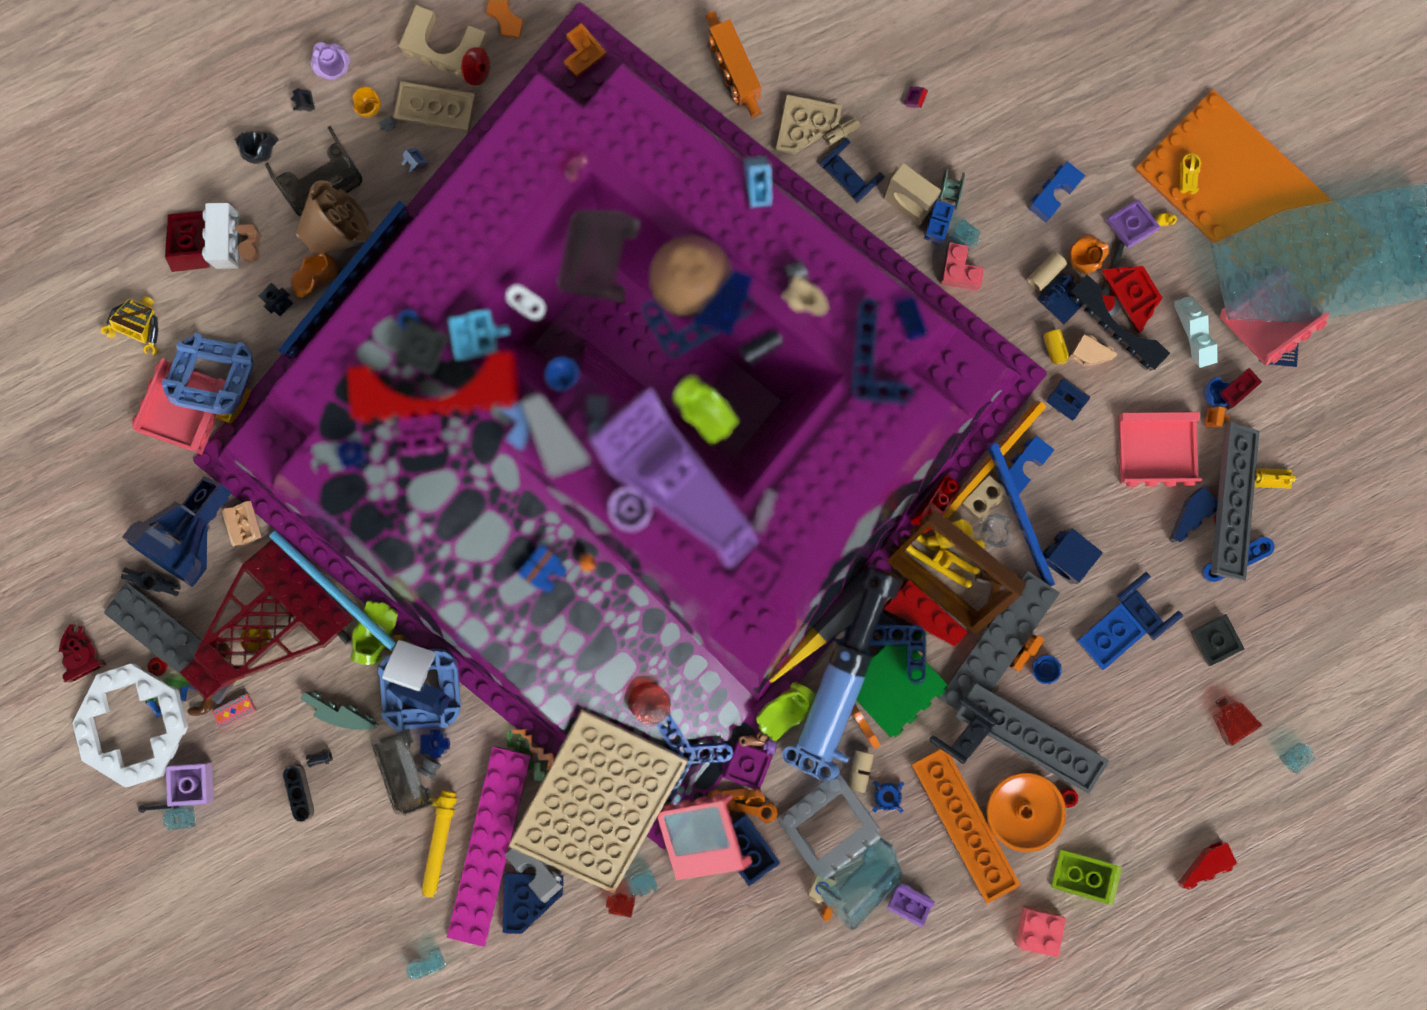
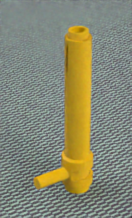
[418,790,457,897]

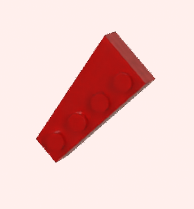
[883,580,967,646]

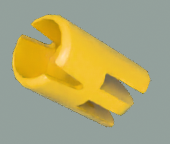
[1043,329,1069,364]

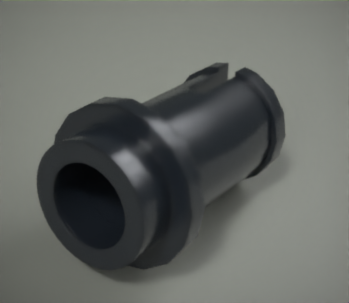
[306,749,333,767]

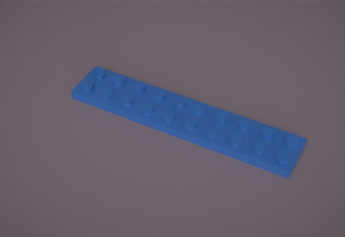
[277,200,408,358]

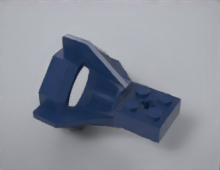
[122,476,232,587]

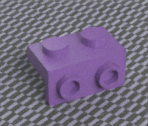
[887,884,935,927]

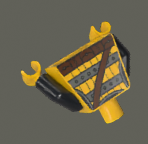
[101,296,159,356]

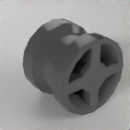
[784,259,808,283]
[417,756,441,779]

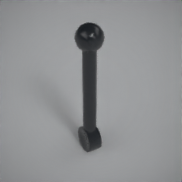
[138,805,179,813]

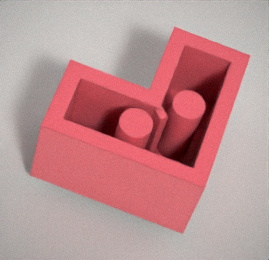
[940,243,984,291]

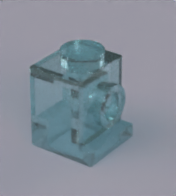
[1279,743,1316,774]
[163,806,196,830]
[627,870,658,897]

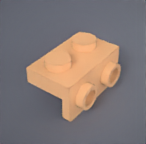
[222,501,262,546]

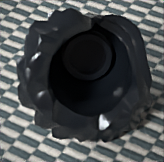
[235,131,278,164]

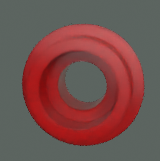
[147,657,168,676]
[1060,788,1078,808]

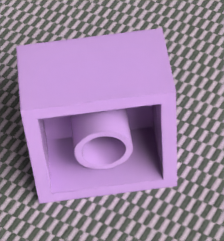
[166,762,214,806]

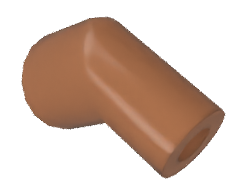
[739,731,767,746]

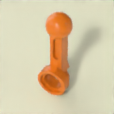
[708,787,765,806]
[726,800,778,823]

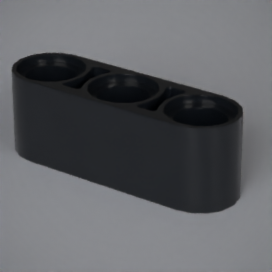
[283,765,314,822]

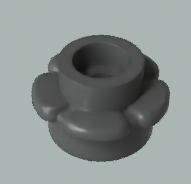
[379,116,396,132]

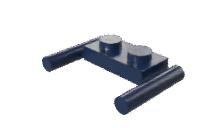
[819,138,885,203]
[1116,572,1183,641]

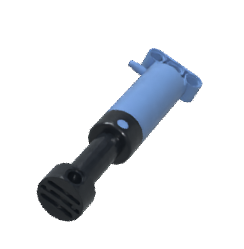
[782,565,903,781]

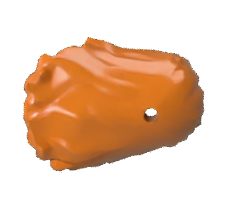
[291,254,340,298]

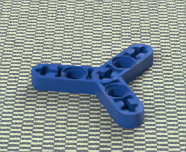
[656,714,733,799]

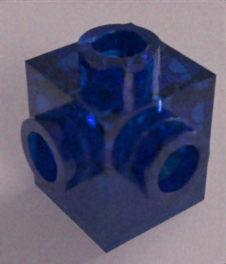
[336,439,369,471]
[420,730,450,758]

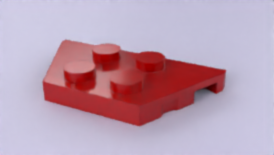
[1100,265,1162,333]

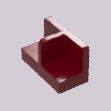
[1219,368,1262,410]

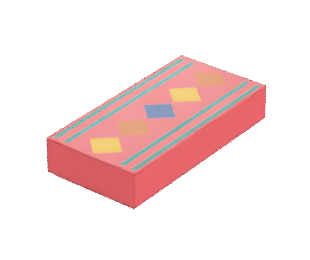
[212,693,257,728]

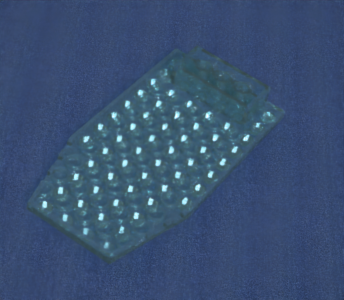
[1211,183,1427,323]

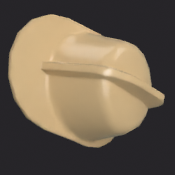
[783,277,828,315]

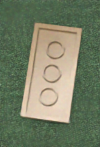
[394,82,476,132]

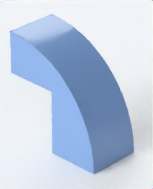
[498,400,530,451]

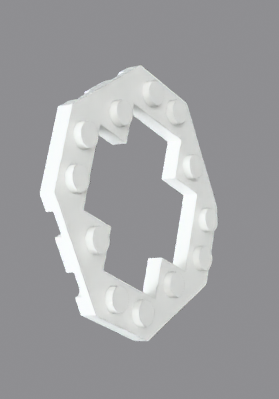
[72,663,188,788]

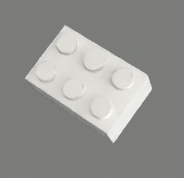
[202,203,239,269]

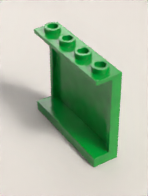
[856,633,947,738]

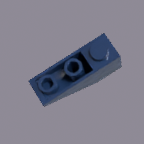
[1169,487,1218,543]

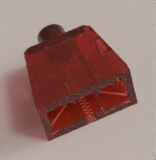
[1213,696,1263,746]

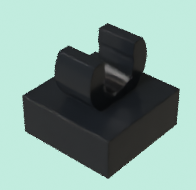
[291,88,315,112]

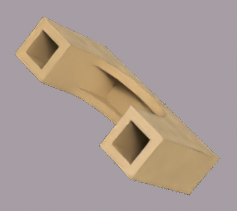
[399,5,488,79]
[884,163,941,225]

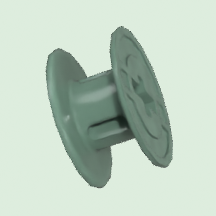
[938,168,965,210]

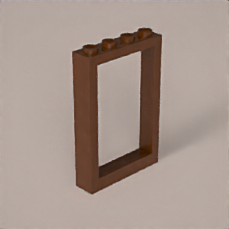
[886,510,1027,634]

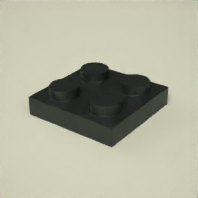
[393,320,448,375]
[1191,614,1244,666]

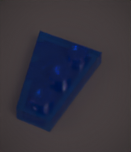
[692,269,754,336]

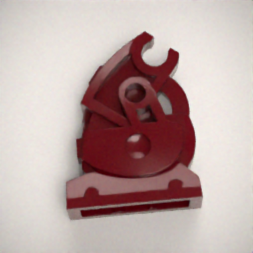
[59,624,107,683]

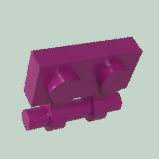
[397,415,444,457]

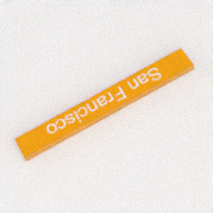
[943,401,1046,519]

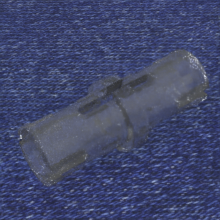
[752,489,778,533]

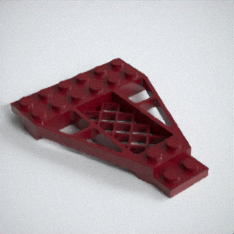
[179,539,353,701]

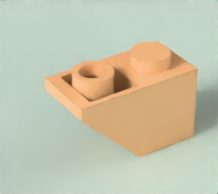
[1069,334,1117,367]

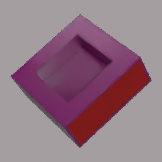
[903,87,928,108]

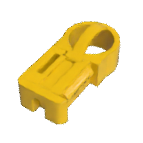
[1179,153,1201,194]

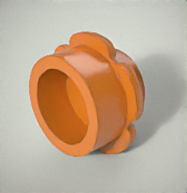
[579,553,597,573]

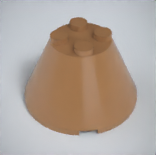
[295,180,372,255]
[650,236,732,318]

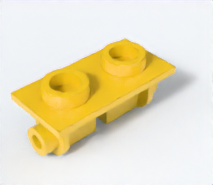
[1255,468,1296,489]

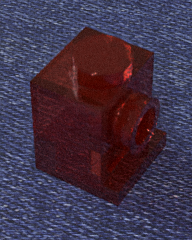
[606,893,636,918]

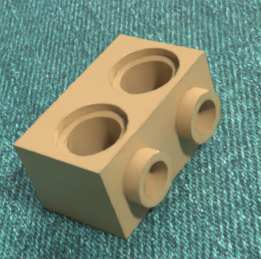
[961,475,1005,520]

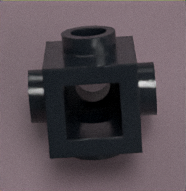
[258,282,293,317]

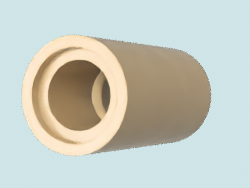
[1027,252,1067,292]
[848,750,874,793]

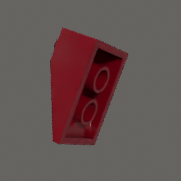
[165,210,210,272]

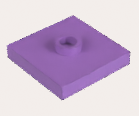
[1106,199,1160,249]

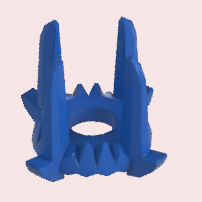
[872,780,904,813]

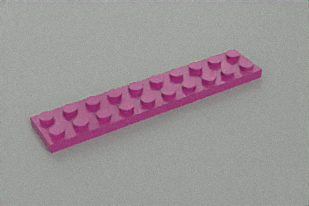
[447,746,531,947]

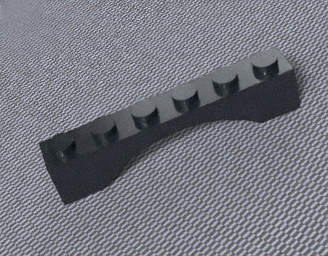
[1068,274,1170,371]

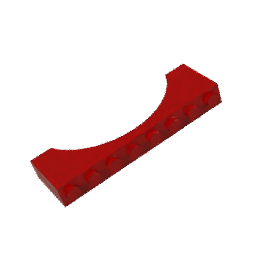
[348,351,519,423]

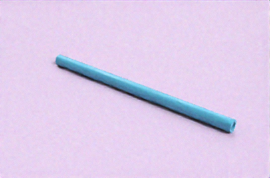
[269,530,397,651]

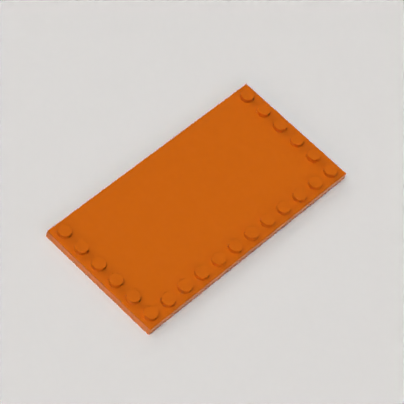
[1134,89,1378,310]

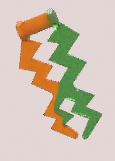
[506,729,555,782]

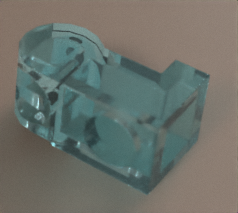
[406,947,446,980]

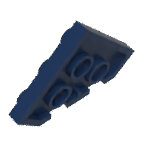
[502,873,564,934]

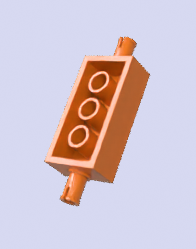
[705,11,762,118]

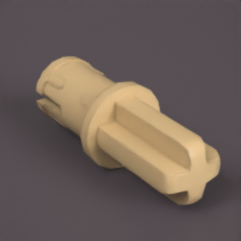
[824,118,860,146]

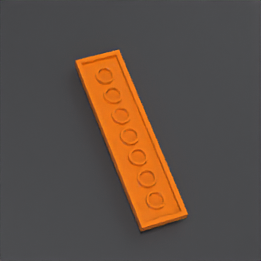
[911,749,1021,904]

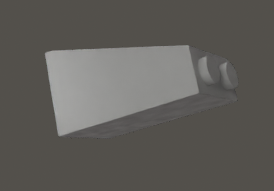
[521,394,591,478]

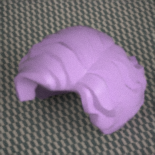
[311,42,350,80]

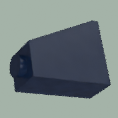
[387,682,451,716]

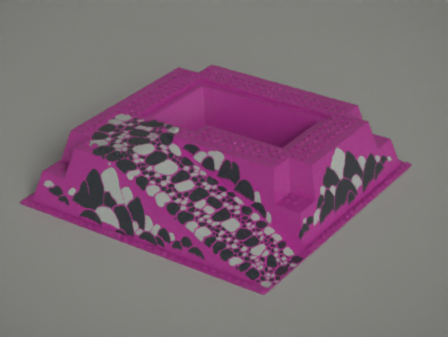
[193,2,1047,849]

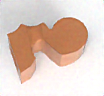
[235,224,261,263]

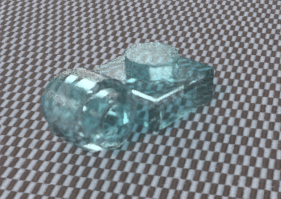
[587,396,608,435]

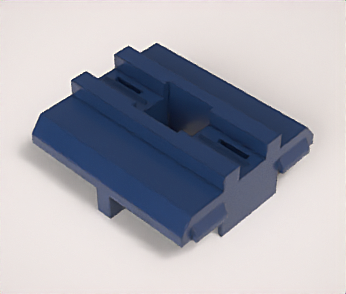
[1046,378,1090,421]

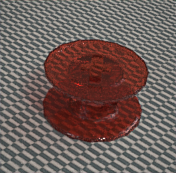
[628,682,671,725]

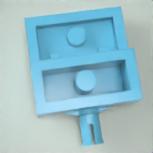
[449,310,509,361]

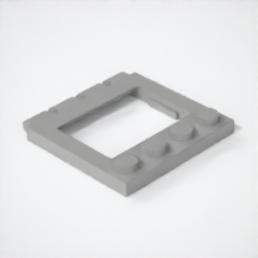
[777,772,881,881]

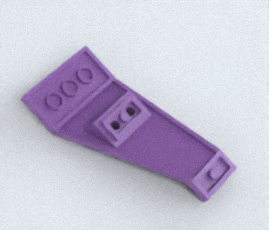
[589,388,758,567]

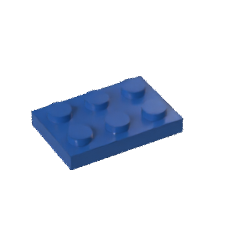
[1077,603,1147,670]

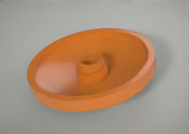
[986,773,1066,852]

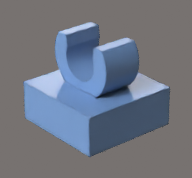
[402,148,428,172]

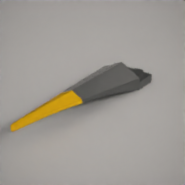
[769,562,890,682]

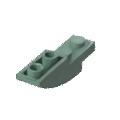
[301,691,378,730]

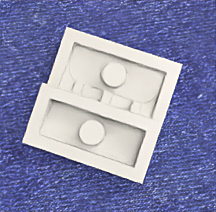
[382,640,435,691]

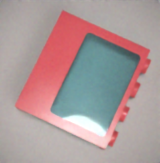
[657,793,752,880]

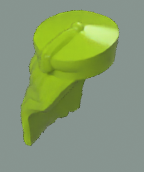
[674,376,738,443]
[350,601,398,665]
[756,682,816,741]

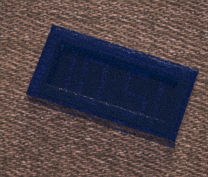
[894,296,928,342]

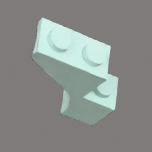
[1174,296,1218,368]

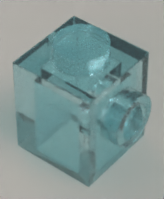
[949,219,981,250]

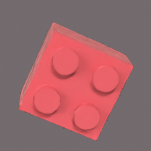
[1015,906,1066,957]

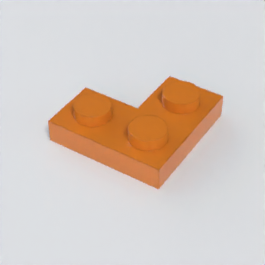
[564,23,607,78]
[1010,635,1045,672]

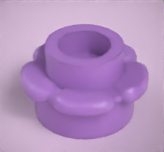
[764,737,777,754]

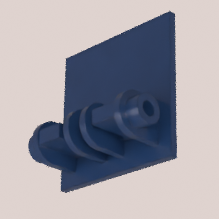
[1037,272,1082,325]

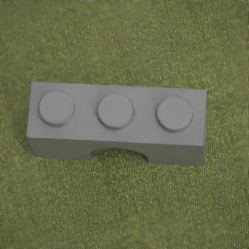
[505,848,563,902]

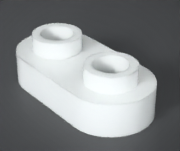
[507,286,545,319]

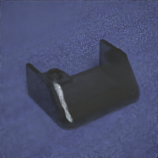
[265,125,362,217]
[371,728,434,815]

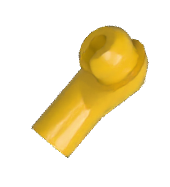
[1155,213,1177,233]

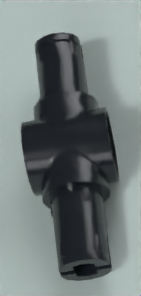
[121,567,181,597]

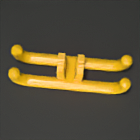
[905,534,980,588]

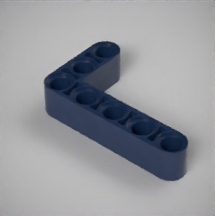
[642,294,755,358]
[851,297,914,405]
[832,625,927,685]

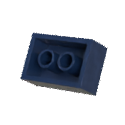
[714,813,781,887]

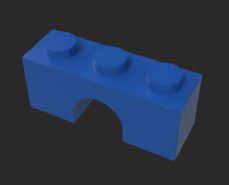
[1029,161,1085,223]
[998,435,1054,494]

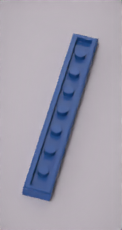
[986,442,1055,586]

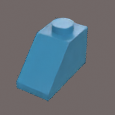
[745,156,771,207]

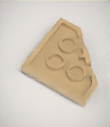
[776,95,842,155]

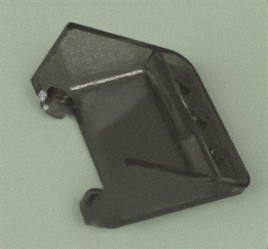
[558,211,640,302]

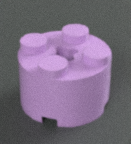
[609,488,652,532]

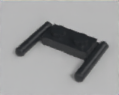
[929,697,998,764]

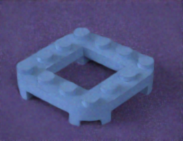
[162,333,254,415]
[378,649,461,731]

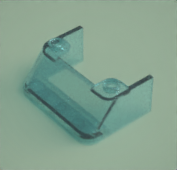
[817,838,902,930]

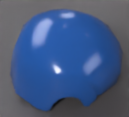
[545,358,578,390]
[1203,377,1229,407]
[1032,655,1062,684]

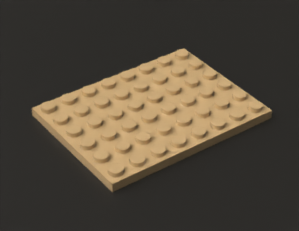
[509,709,688,893]

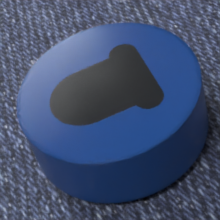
[398,310,420,331]

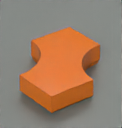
[486,0,523,39]
[851,705,881,749]

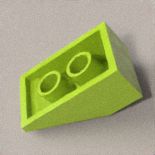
[1051,849,1122,905]

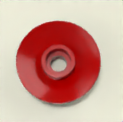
[461,47,490,86]

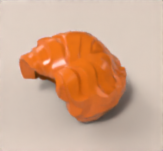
[1069,234,1109,274]

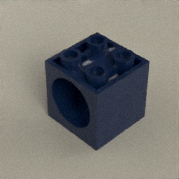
[1043,528,1103,584]

